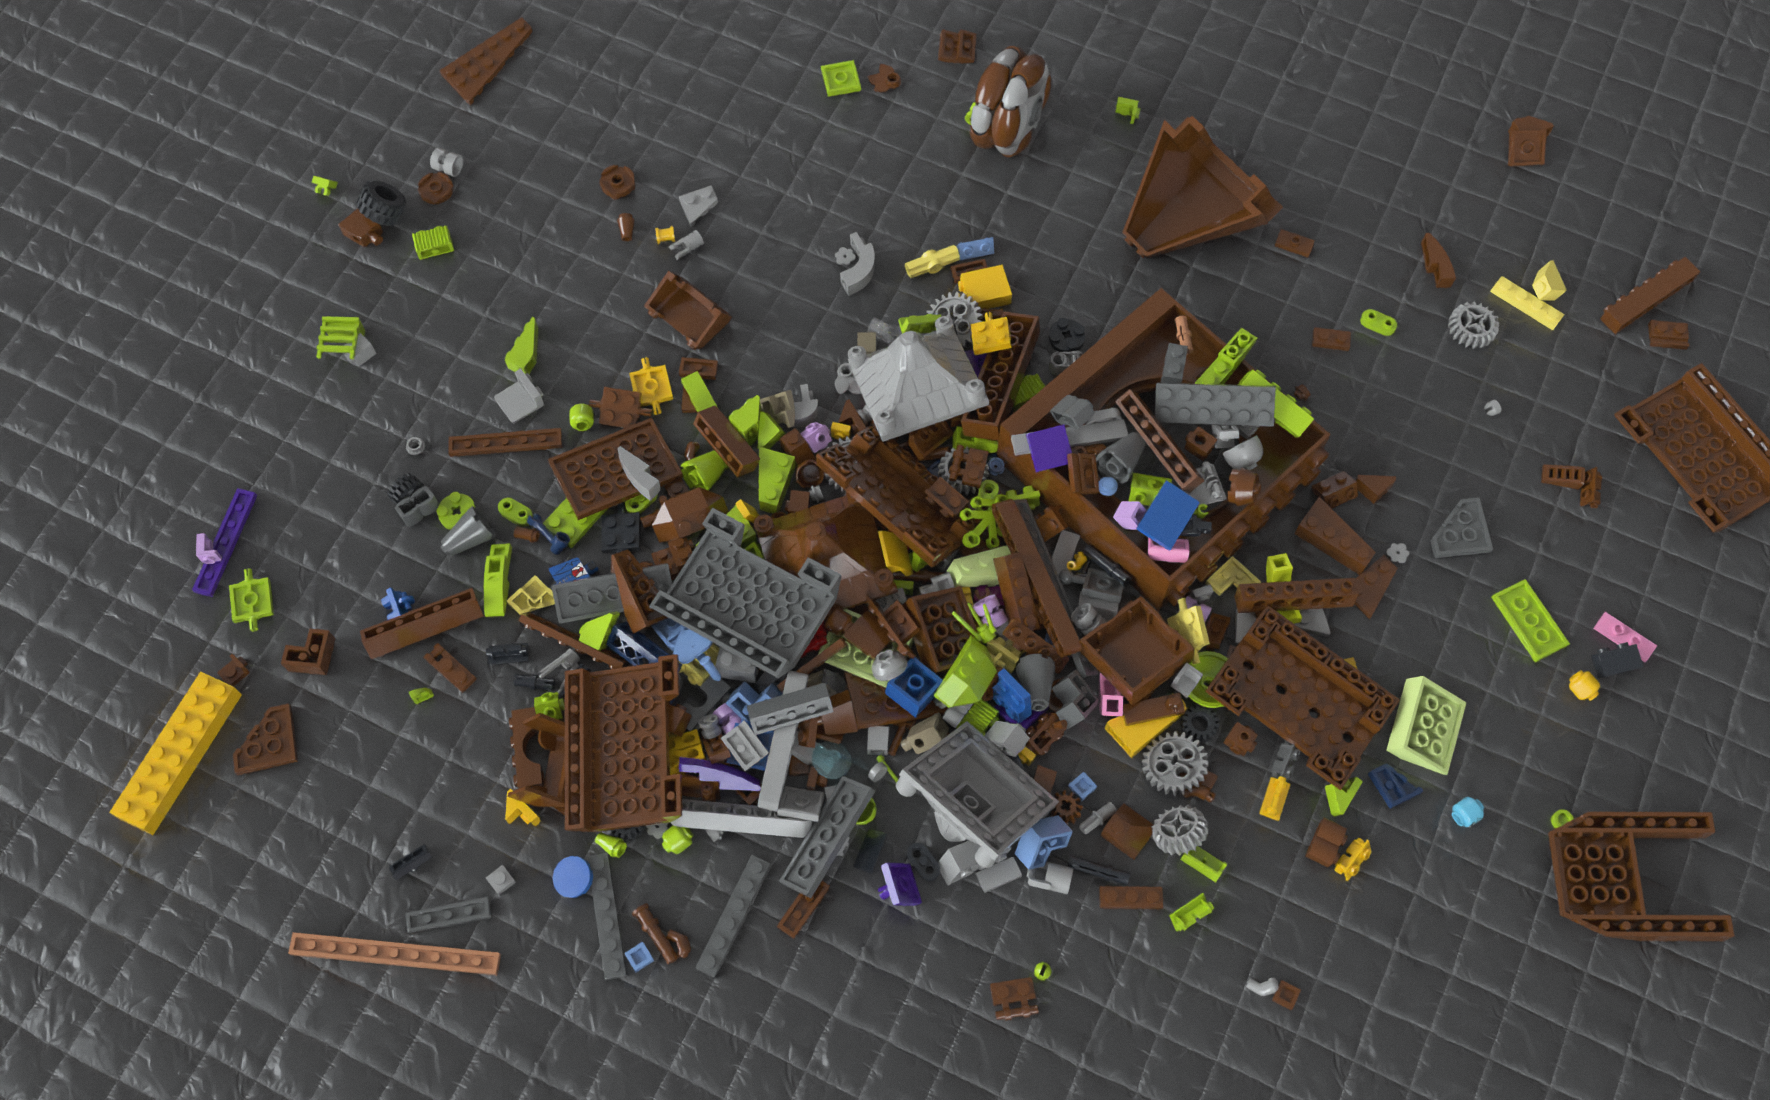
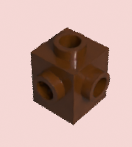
[1224,722,1258,756]

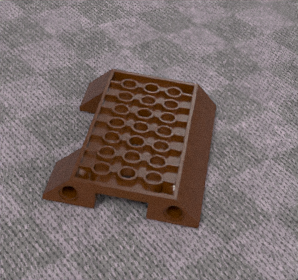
[816,424,982,567]
[1205,605,1400,790]

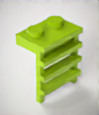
[316,316,365,359]

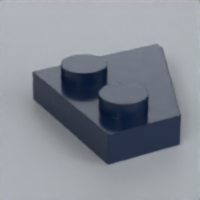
[1368,763,1423,809]

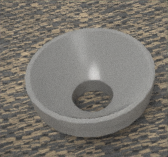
[871,650,907,681]

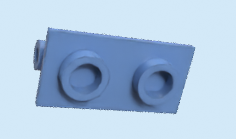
[957,237,995,260]

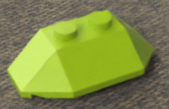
[934,636,997,708]

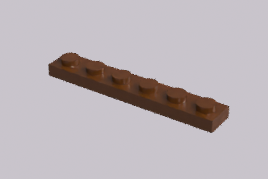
[449,428,562,457]
[519,612,630,669]

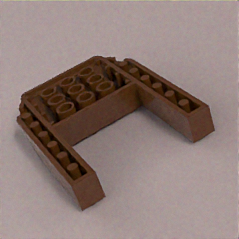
[1548,812,1734,941]

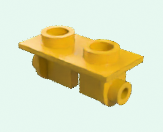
[1259,776,1290,821]
[1334,838,1371,881]

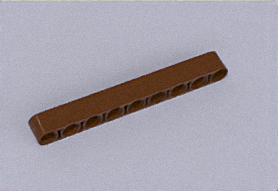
[992,499,1081,658]

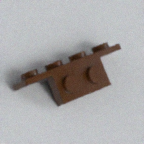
[865,596,921,659]
[1002,618,1069,674]

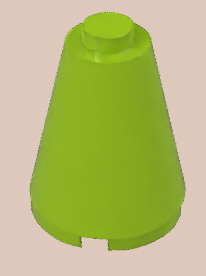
[681,450,728,491]

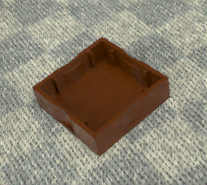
[1080,596,1194,705]

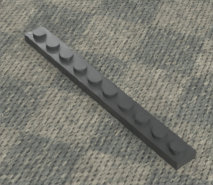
[1014,499,1099,679]

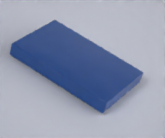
[1136,480,1200,551]

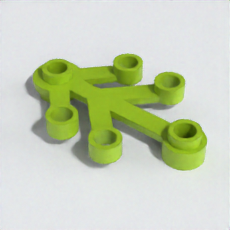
[960,494,1009,549]

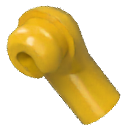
[1067,551,1087,571]

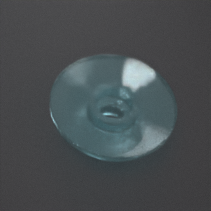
[812,741,852,779]

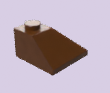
[1100,803,1154,860]

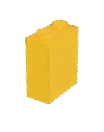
[958,265,1012,309]

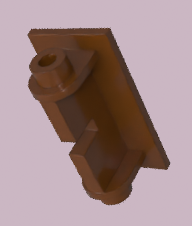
[1580,467,1602,508]

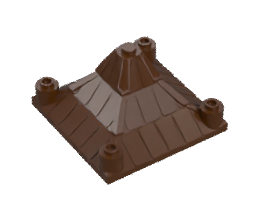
[754,492,898,611]

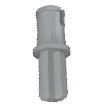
[1079,802,1117,834]

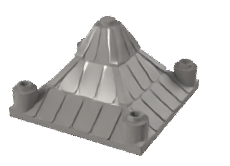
[848,316,989,442]
[896,722,1059,868]

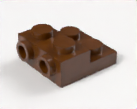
[651,536,695,580]

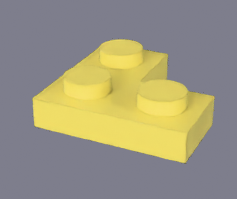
[1205,556,1261,596]

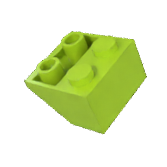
[729,395,762,446]

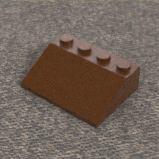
[903,586,982,676]

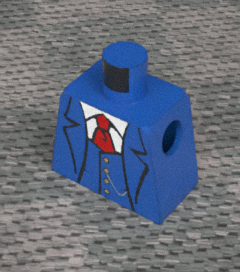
[549,558,599,584]

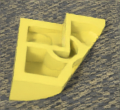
[507,575,555,615]

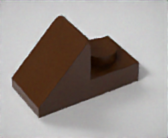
[838,399,866,435]

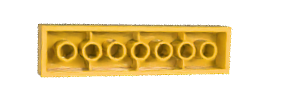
[109,671,242,835]

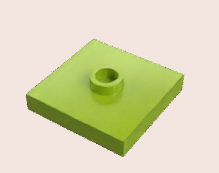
[821,60,861,97]

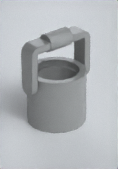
[1027,862,1073,895]

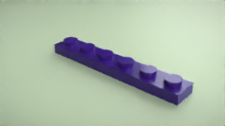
[192,488,257,597]

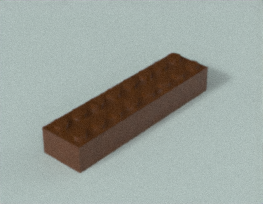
[961,312,1041,441]

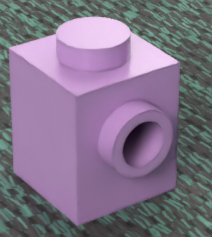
[1113,501,1147,530]

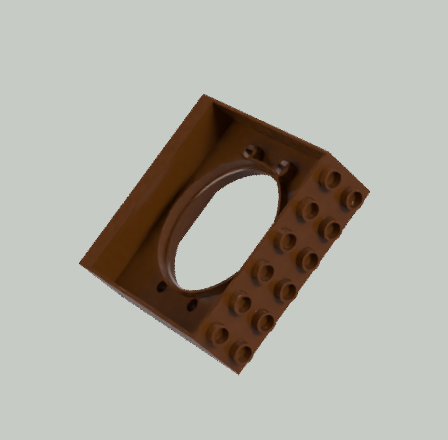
[996,288,1331,611]

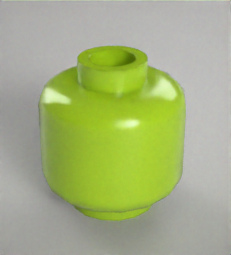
[569,403,594,431]
[662,825,693,854]

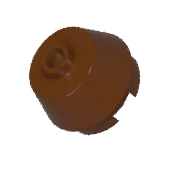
[1228,467,1261,506]

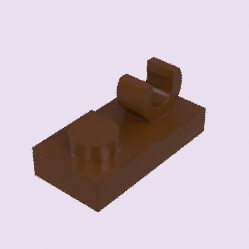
[1206,613,1231,652]

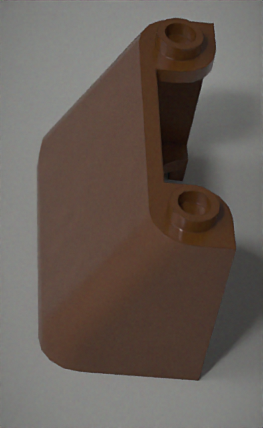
[644,271,733,350]

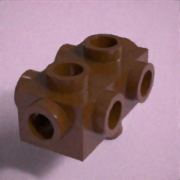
[1025,713,1067,755]

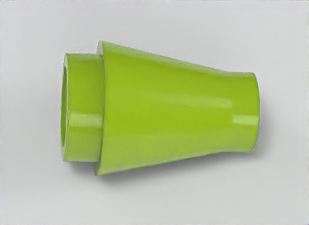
[595,832,627,858]

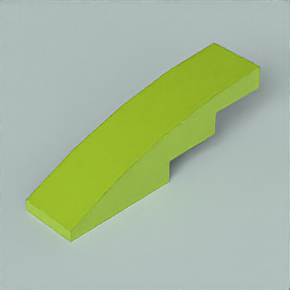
[681,371,718,412]

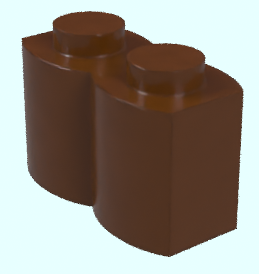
[1305,817,1348,867]

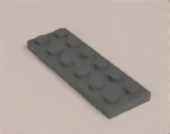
[1155,383,1276,426]
[551,563,672,624]
[779,776,875,898]

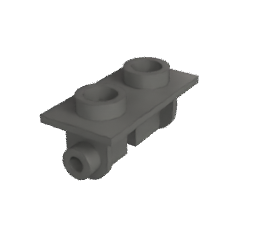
[1270,741,1301,782]

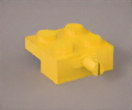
[971,312,1011,355]

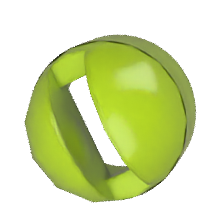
[1034,962,1051,980]

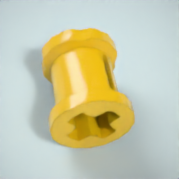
[655,226,675,244]

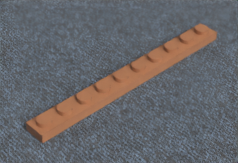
[288,933,501,975]

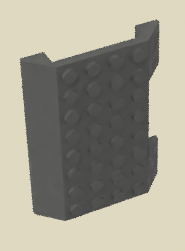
[649,508,842,678]

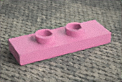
[1593,612,1657,662]

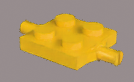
[629,357,674,415]

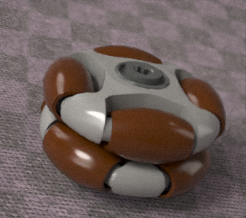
[970,46,1051,157]

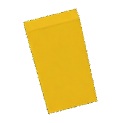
[736,499,760,524]

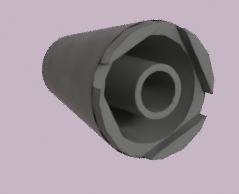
[1096,432,1146,484]
[440,506,496,556]
[1016,654,1055,712]

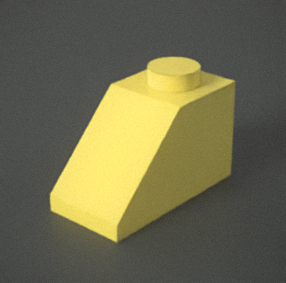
[1532,260,1567,301]

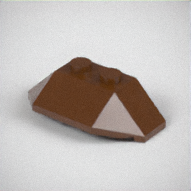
[652,487,729,543]

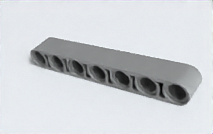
[757,671,809,812]
[670,799,812,838]

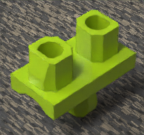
[1006,485,1040,510]

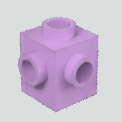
[800,422,832,453]

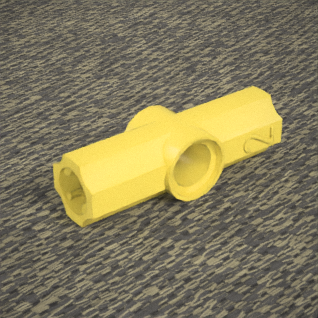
[905,245,960,278]

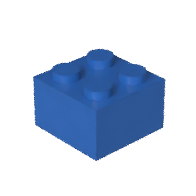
[885,658,943,718]

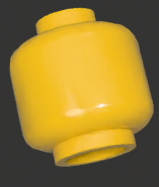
[1569,670,1600,701]

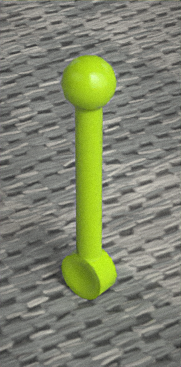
[877,755,899,783]

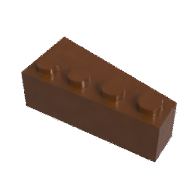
[1295,497,1376,575]

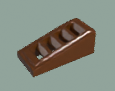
[1541,464,1585,490]

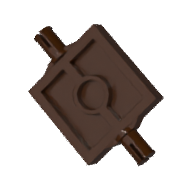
[589,387,652,428]

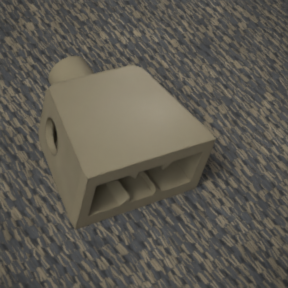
[901,712,949,754]

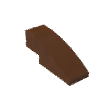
[1421,233,1456,288]

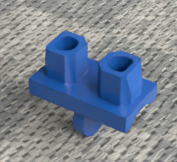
[381,587,415,620]

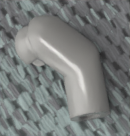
[1246,978,1279,996]

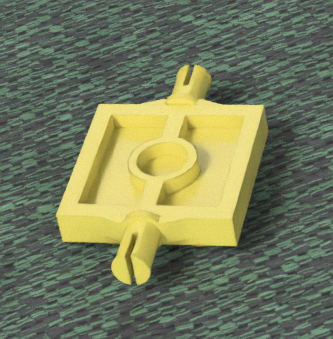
[1167,598,1210,664]

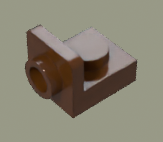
[217,654,251,687]

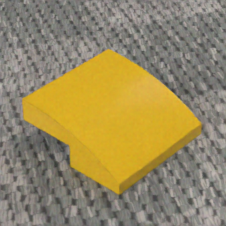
[878,530,913,577]

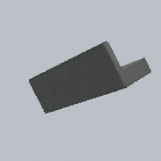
[747,683,834,735]

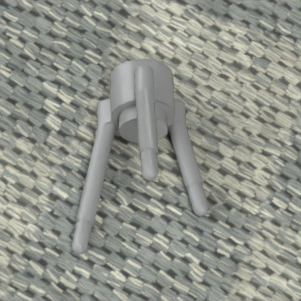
[539,649,580,695]

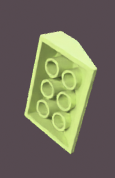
[818,609,913,687]
[1387,676,1466,775]

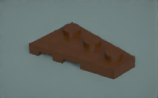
[1354,555,1398,619]

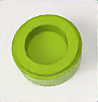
[1551,809,1574,828]

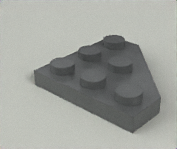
[1430,497,1493,558]

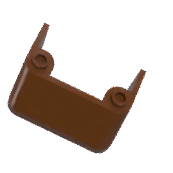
[507,713,565,807]

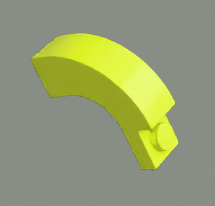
[1266,553,1302,623]

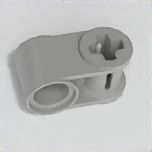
[1048,351,1083,375]

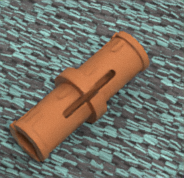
[1175,316,1194,355]

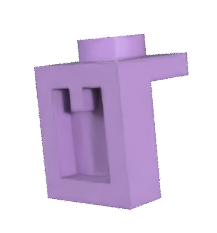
[196,533,222,564]

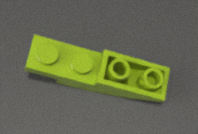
[1195,328,1257,385]
[484,543,512,617]

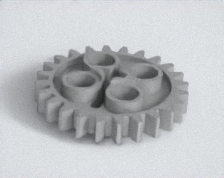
[927,292,984,348]
[1142,731,1209,796]

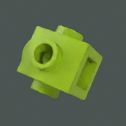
[534,692,565,720]

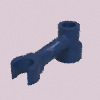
[526,513,570,555]

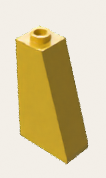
[1105,694,1187,758]

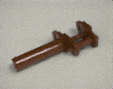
[888,720,917,756]

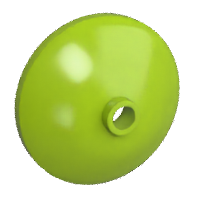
[1188,651,1228,708]

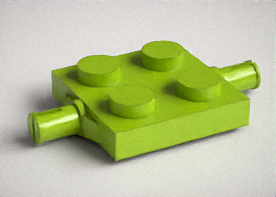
[229,568,274,632]

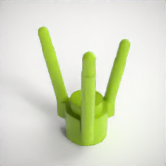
[952,603,997,644]

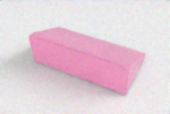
[1147,537,1189,563]

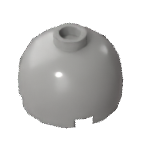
[1223,435,1263,470]

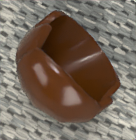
[796,460,825,488]

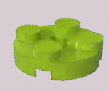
[436,492,476,530]

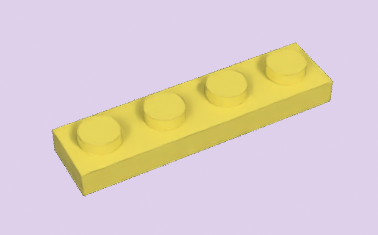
[1490,276,1565,330]

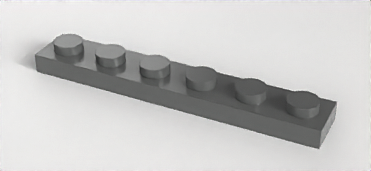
[587,853,627,981]
[695,855,770,978]

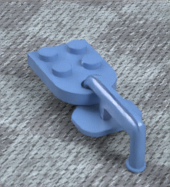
[651,618,721,682]

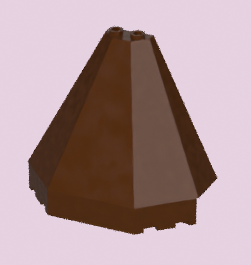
[1122,116,1283,259]

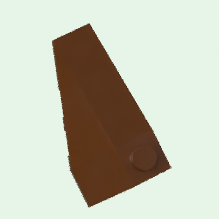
[611,550,668,634]

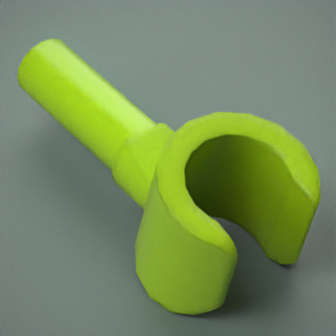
[1193,504,1208,519]

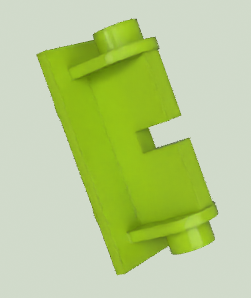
[1169,893,1214,931]

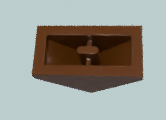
[1355,475,1396,504]

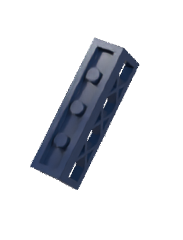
[606,622,682,671]

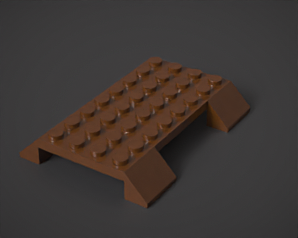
[1614,363,1770,533]
[565,654,683,832]

